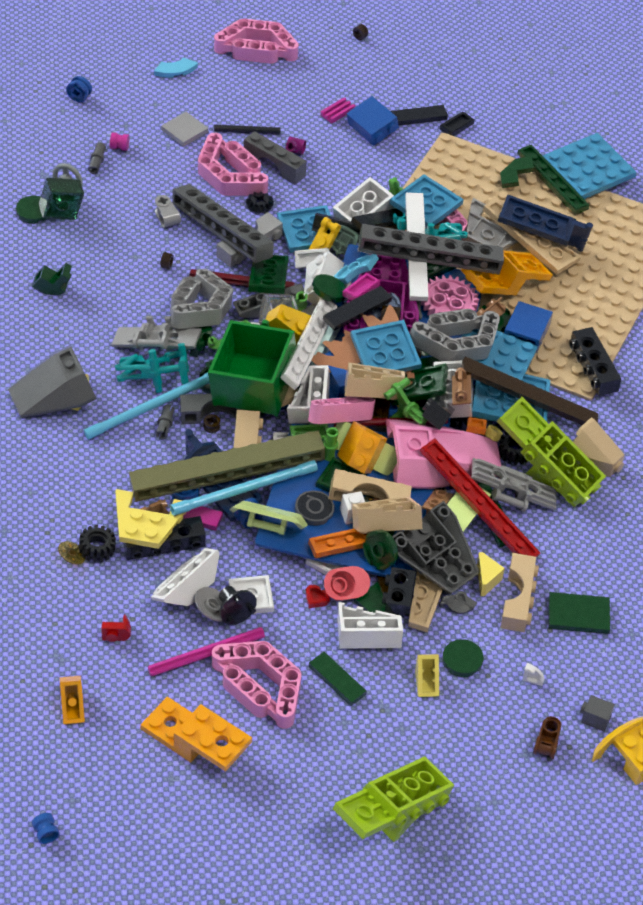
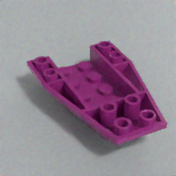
[343,254,419,333]

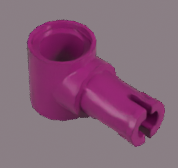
[285,136,307,155]

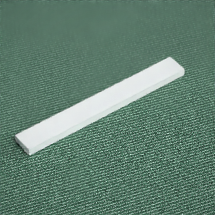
[405,193,428,301]
[280,298,338,390]

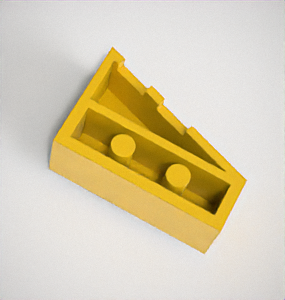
[265,304,311,345]

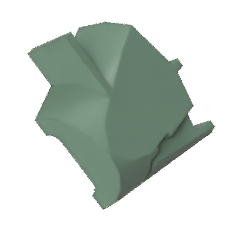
[328,225,359,255]

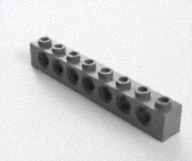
[172,184,274,263]
[358,224,504,275]

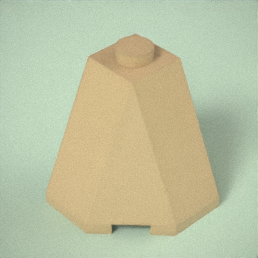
[573,417,625,477]

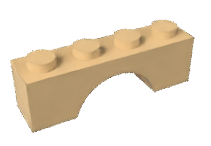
[328,469,412,502]
[501,553,539,633]

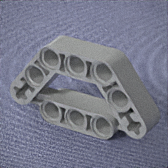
[170,269,233,329]
[410,309,500,361]

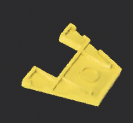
[115,489,189,549]

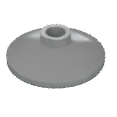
[195,587,222,622]

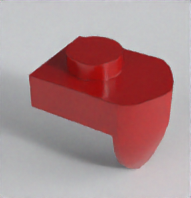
[101,614,131,642]

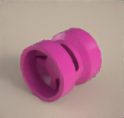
[110,132,130,151]

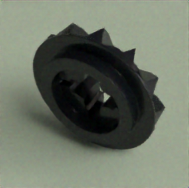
[246,191,274,213]

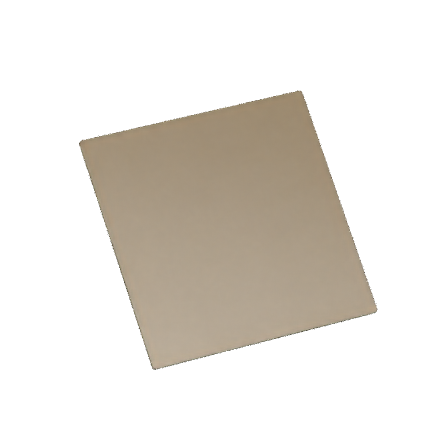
[385,133,643,401]

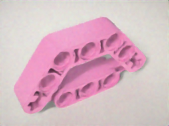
[214,19,298,64]
[198,133,268,196]
[212,641,301,729]

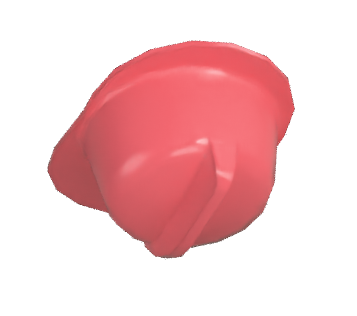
[324,566,370,600]

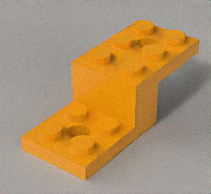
[461,250,553,296]
[140,696,252,772]

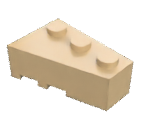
[352,496,423,534]

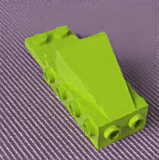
[497,397,606,507]
[333,756,455,842]

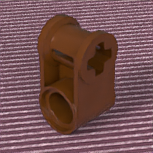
[533,716,561,760]

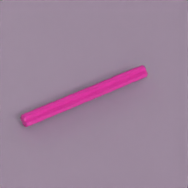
[148,627,265,676]

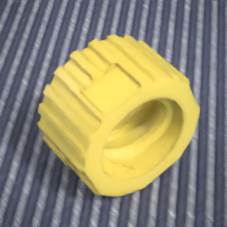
[485,425,503,442]

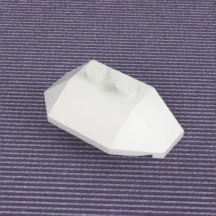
[151,548,220,606]

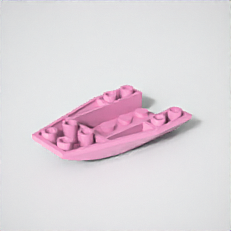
[386,419,501,489]

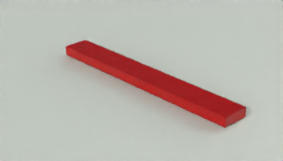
[420,438,540,557]

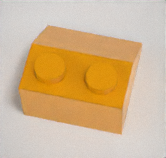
[337,421,388,474]

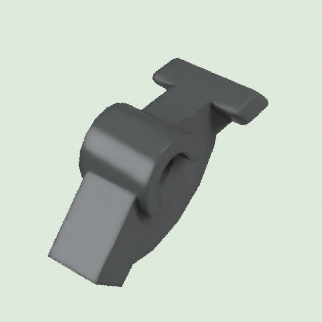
[440,591,477,613]

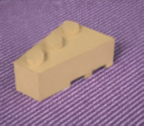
[345,362,405,400]
[234,410,263,448]

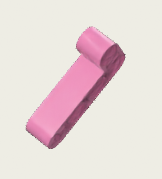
[308,396,375,424]

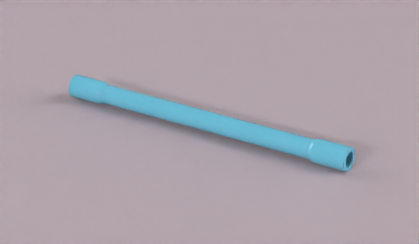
[84,373,210,440]
[170,460,318,516]

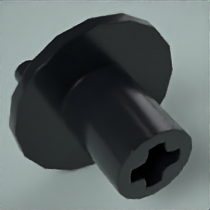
[219,586,257,625]

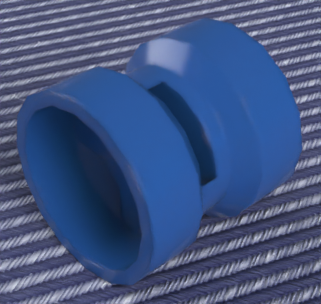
[32,812,60,844]

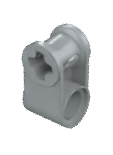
[155,195,181,228]

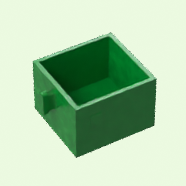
[208,320,296,416]

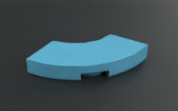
[154,58,198,78]
[334,254,379,284]

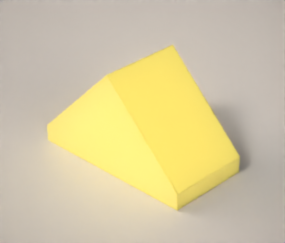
[477,552,504,596]
[415,654,439,697]

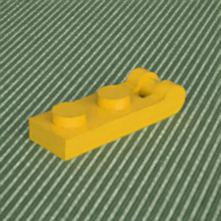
[309,217,341,250]

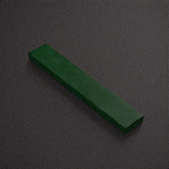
[517,144,590,215]

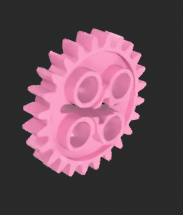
[421,275,479,315]

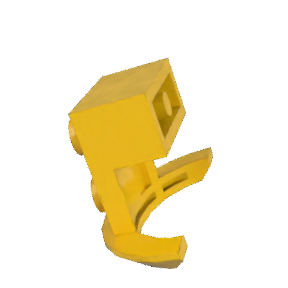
[592,716,643,785]

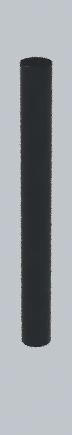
[214,124,281,134]

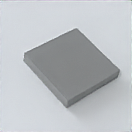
[161,112,208,147]

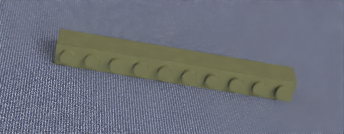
[129,430,325,502]

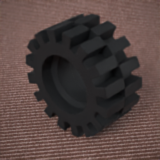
[498,432,528,465]
[79,525,116,563]

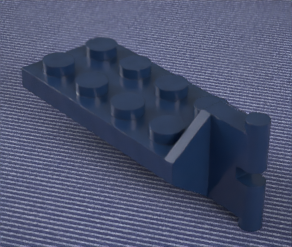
[498,194,593,252]
[184,429,263,522]

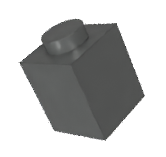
[580,695,615,732]

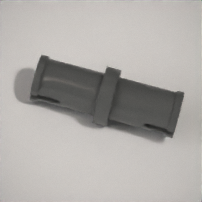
[88,142,106,174]
[155,404,175,440]

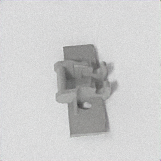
[111,316,202,351]
[471,458,556,512]

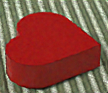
[306,585,330,608]

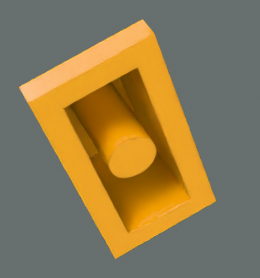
[59,675,85,724]

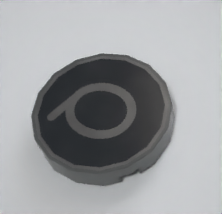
[295,490,334,526]

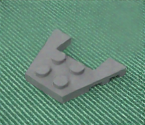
[464,198,518,250]

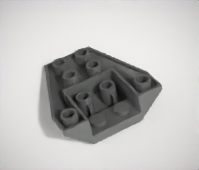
[8,345,97,418]
[392,501,480,595]

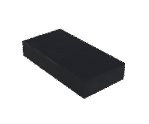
[440,111,475,136]

